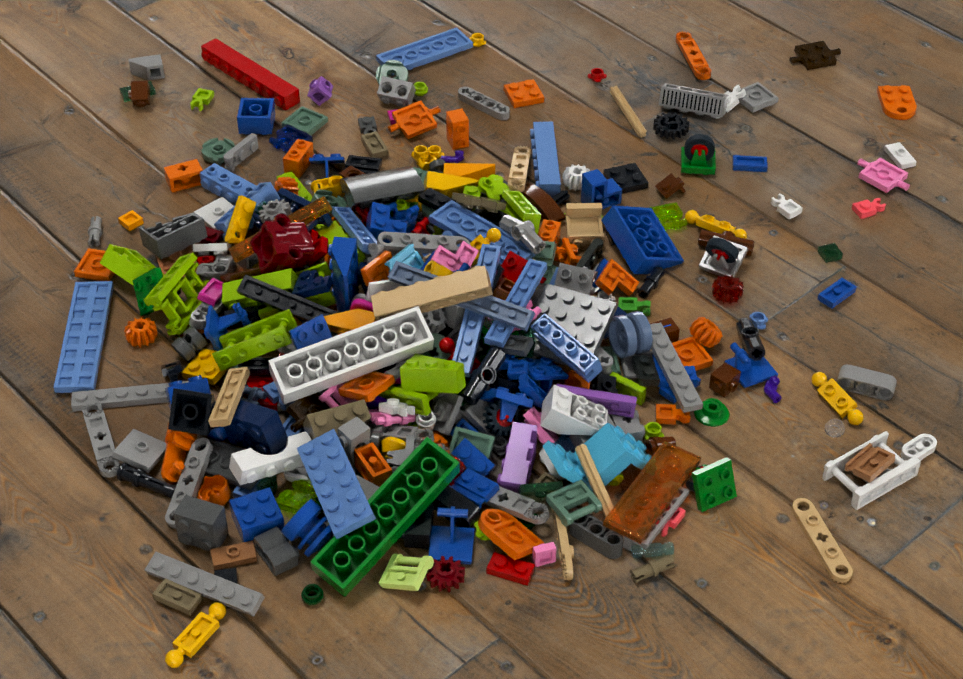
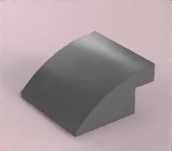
[340,166,425,210]

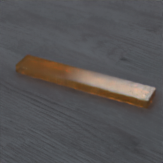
[228,196,332,263]

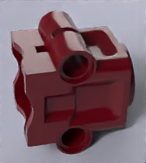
[250,214,314,273]

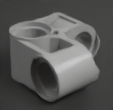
[196,255,236,282]

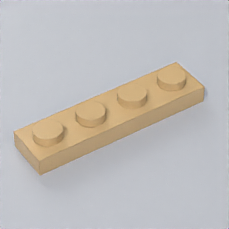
[208,367,250,427]

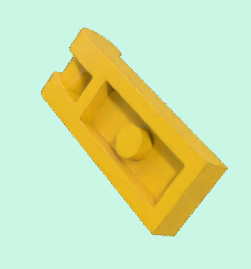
[225,195,256,246]

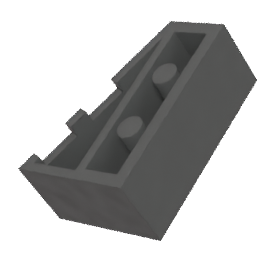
[138,212,208,259]

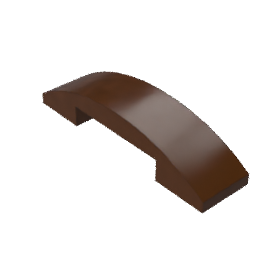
[521,184,566,222]

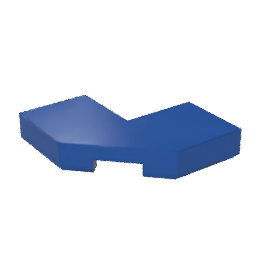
[499,354,529,380]

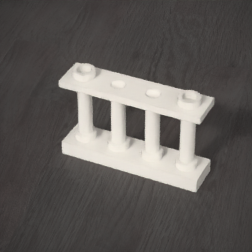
[822,431,921,510]

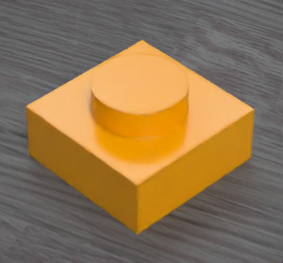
[118,210,144,231]

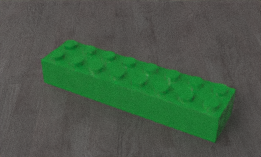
[310,437,460,597]

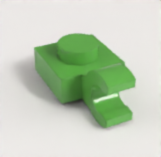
[618,297,651,316]

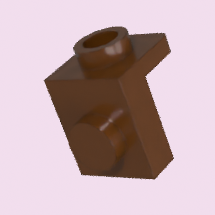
[655,173,686,199]

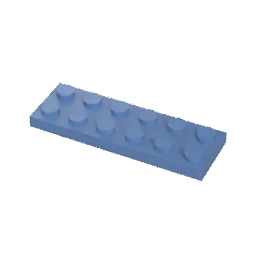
[376,27,473,76]
[428,200,535,263]
[297,429,376,539]

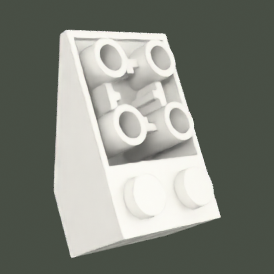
[540,385,608,436]

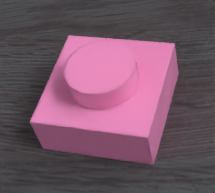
[532,542,556,567]

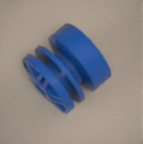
[281,499,333,557]

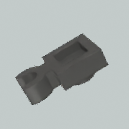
[358,116,377,134]

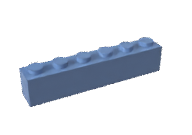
[530,122,561,197]

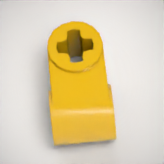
[310,175,345,198]
[424,260,453,276]

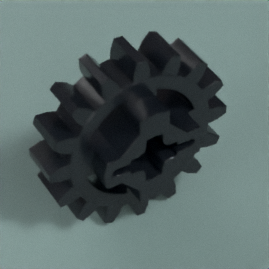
[653,112,689,140]

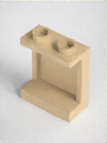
[565,203,605,248]

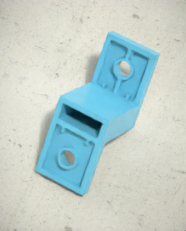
[543,423,659,495]

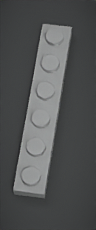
[650,322,703,413]
[71,381,189,412]
[145,551,265,617]

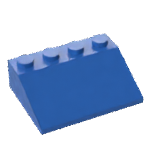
[602,205,684,274]
[328,237,359,313]

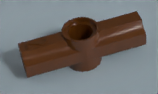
[698,229,755,256]

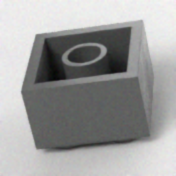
[173,495,229,551]

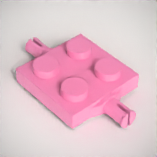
[857,158,910,193]

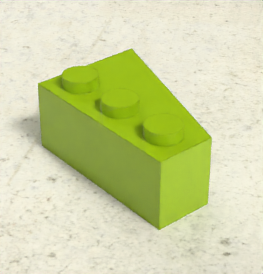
[100,244,165,285]
[399,354,466,394]

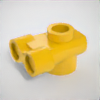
[411,145,437,171]

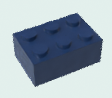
[224,400,288,455]

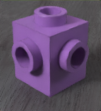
[307,76,333,106]

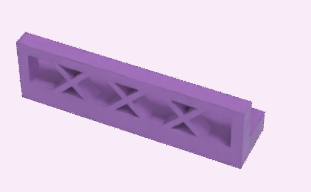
[557,384,637,418]

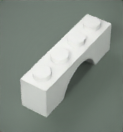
[229,431,312,485]

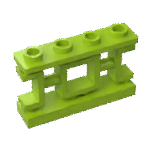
[144,252,209,336]

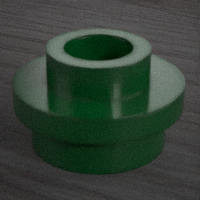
[301,584,324,605]

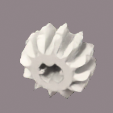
[562,164,590,192]

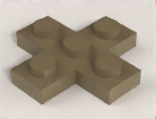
[452,192,506,213]

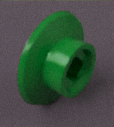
[694,398,730,427]

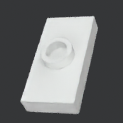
[884,142,917,169]

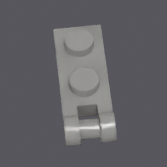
[223,133,259,172]

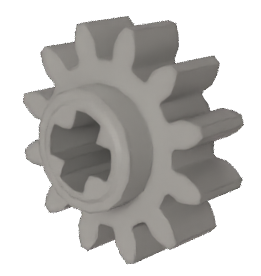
[259,199,292,223]

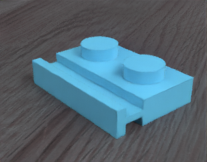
[385,244,424,273]

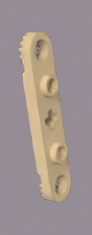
[508,146,531,192]
[551,492,574,580]
[792,498,853,584]

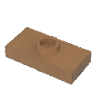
[210,540,257,570]

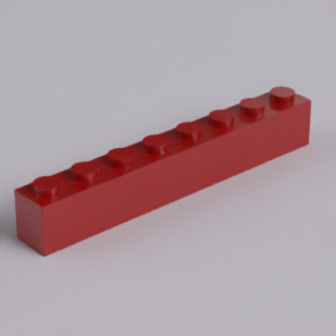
[201,38,300,111]

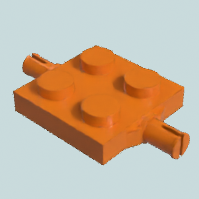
[388,100,441,139]

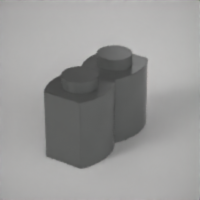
[254,527,300,576]

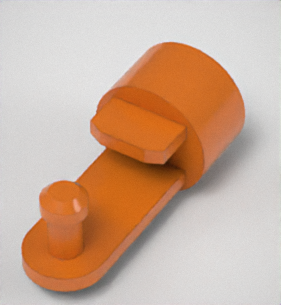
[161,423,198,484]

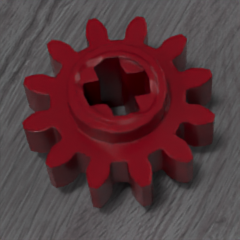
[426,556,465,593]

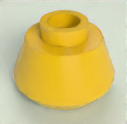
[381,437,406,460]

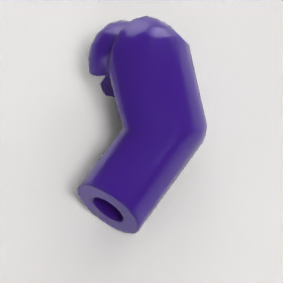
[764,376,782,403]
[366,396,387,409]

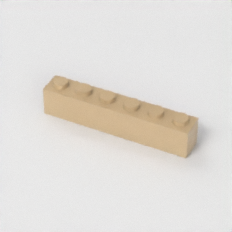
[371,266,493,321]

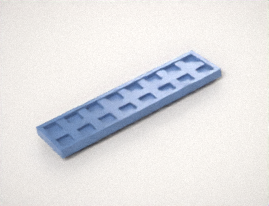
[54,281,114,393]

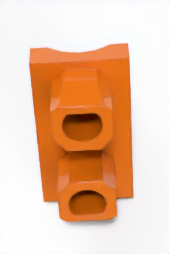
[554,238,581,266]

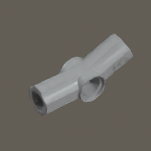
[499,215,546,255]

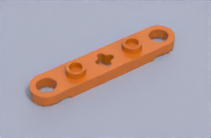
[676,31,711,80]

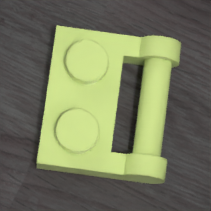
[379,553,434,591]

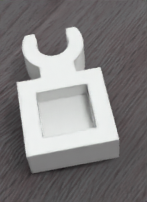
[724,85,746,113]
[771,194,803,219]
[379,398,415,417]

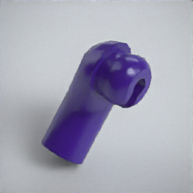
[441,150,464,163]

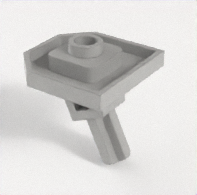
[430,393,476,435]

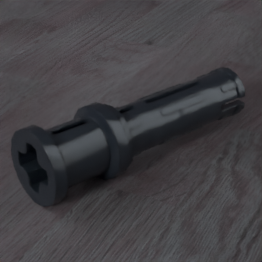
[117,463,176,499]

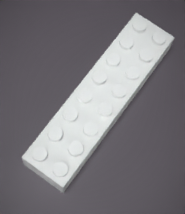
[268,306,434,405]

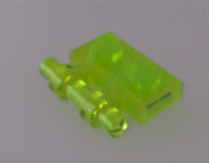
[650,202,687,231]
[275,480,317,514]

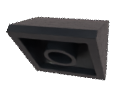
[168,388,216,436]

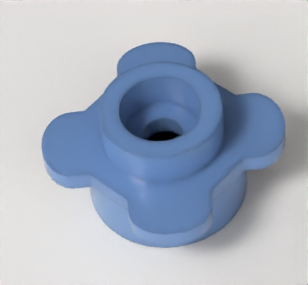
[749,312,768,330]

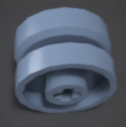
[608,311,653,358]

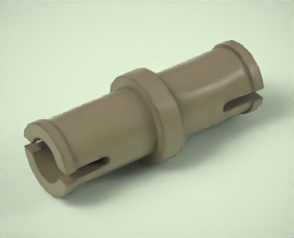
[630,554,675,583]

